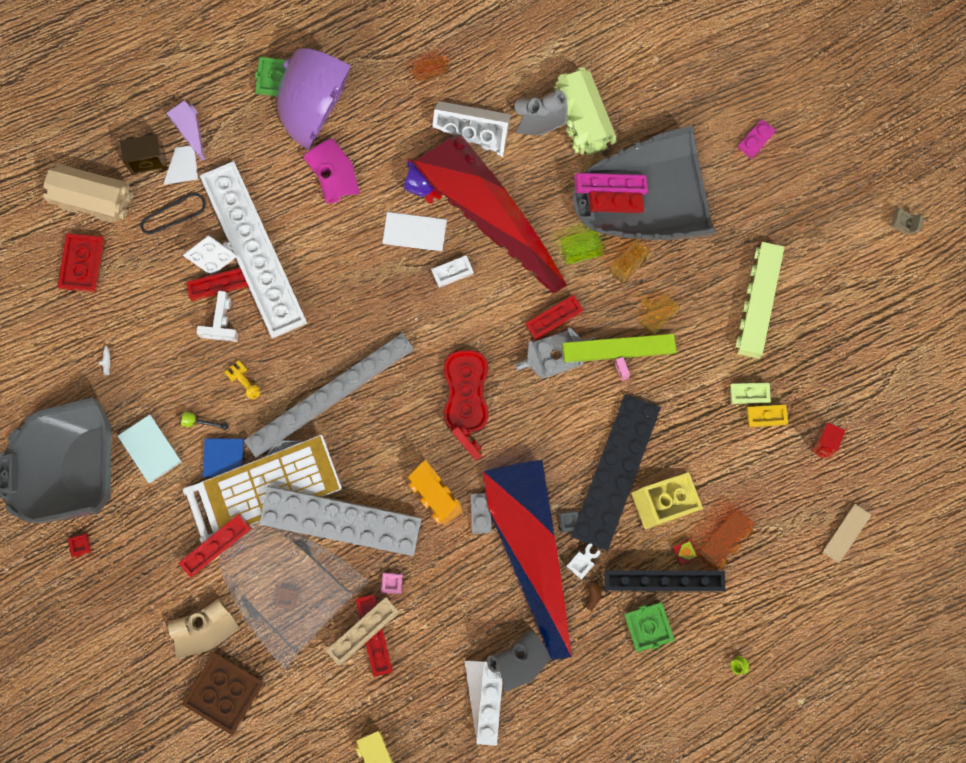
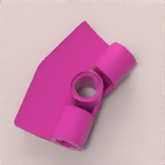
[303,138,360,204]

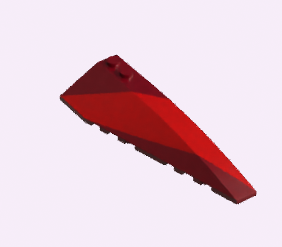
[413,134,567,294]

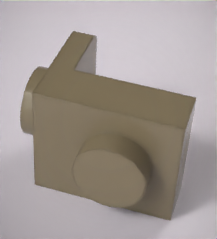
[890,208,924,235]

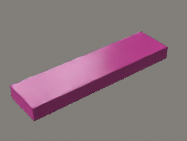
[574,173,648,195]

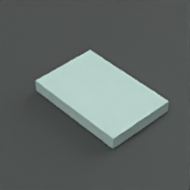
[118,415,182,484]

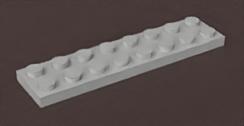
[260,485,422,556]

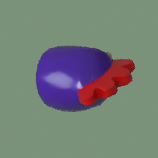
[403,158,442,204]

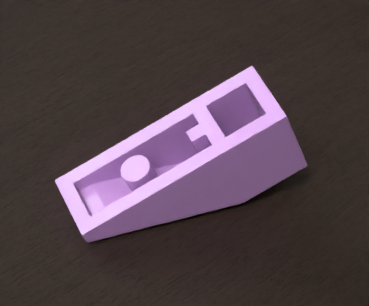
[167,100,205,161]

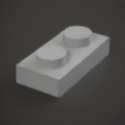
[471,494,491,534]

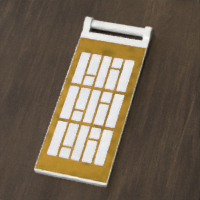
[183,435,342,544]

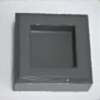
[559,511,579,533]

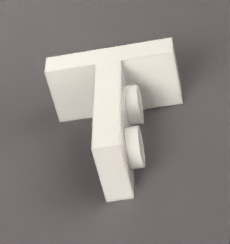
[197,291,239,342]

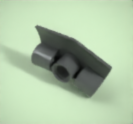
[487,630,551,692]

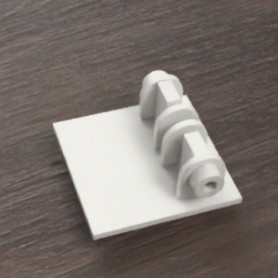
[183,235,237,275]

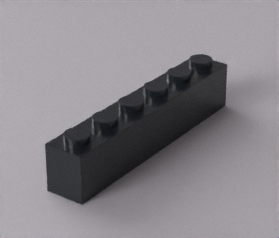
[604,570,726,593]

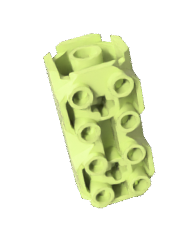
[553,67,616,155]

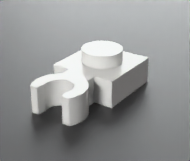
[567,543,601,580]

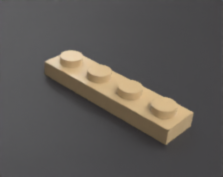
[326,597,400,666]

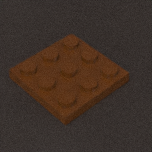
[182,652,265,736]

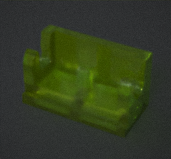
[560,230,603,265]

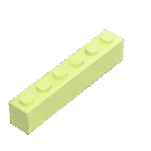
[735,242,784,359]

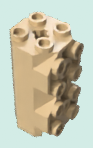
[43,164,133,222]

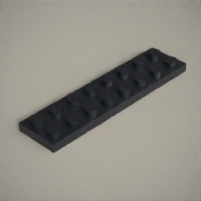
[571,394,661,552]

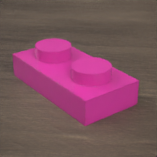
[738,119,776,159]

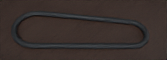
[140,193,206,234]

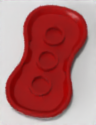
[444,350,489,433]

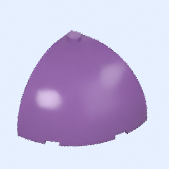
[277,48,351,150]

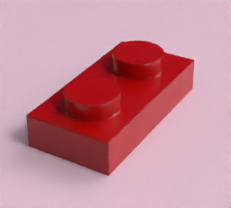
[451,422,482,461]

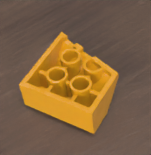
[408,460,462,526]

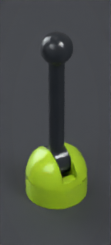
[181,411,229,430]

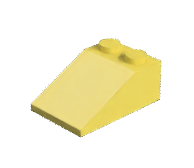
[631,472,703,530]

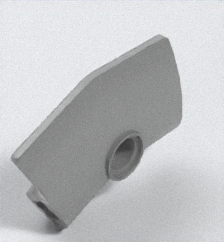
[515,90,568,135]

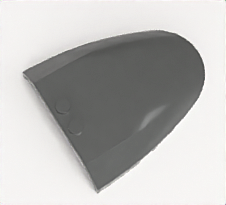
[573,125,715,240]

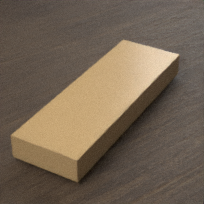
[822,504,871,563]

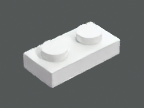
[431,256,474,288]

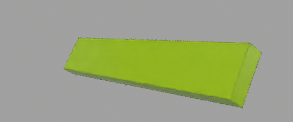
[561,334,677,363]

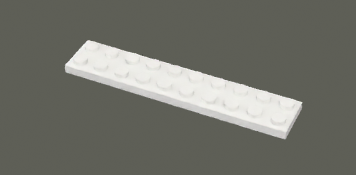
[200,161,307,339]

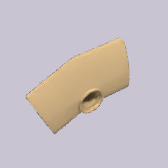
[168,598,239,658]

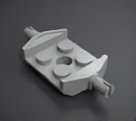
[515,328,597,379]

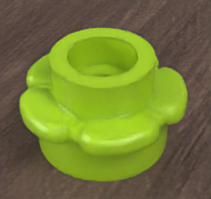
[731,655,749,675]

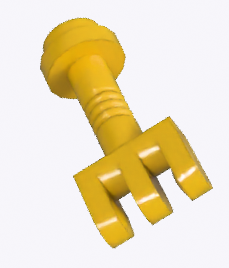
[224,359,261,400]

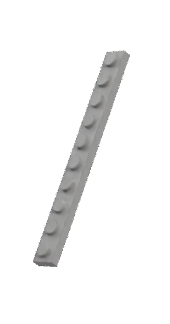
[244,333,414,458]

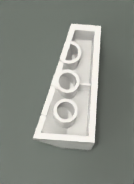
[433,101,511,157]
[465,661,503,746]

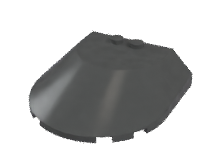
[0,398,111,524]

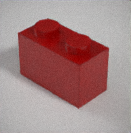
[811,422,846,459]

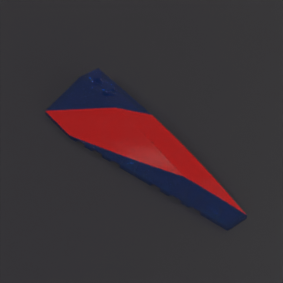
[482,460,572,660]

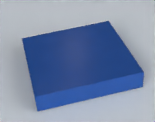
[203,439,244,478]

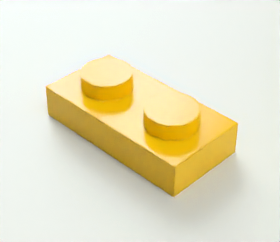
[747,405,788,427]

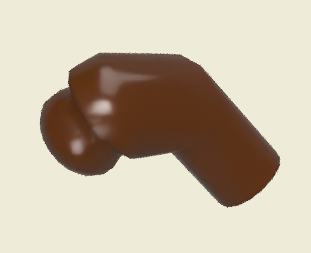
[584,581,602,612]

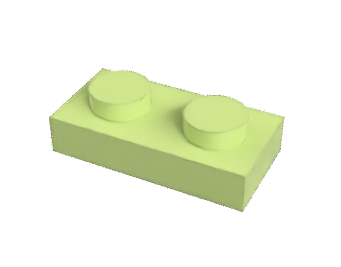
[730,383,771,404]

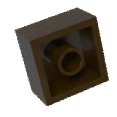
[120,133,168,175]

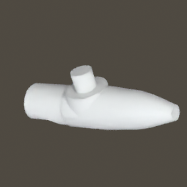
[99,346,110,375]

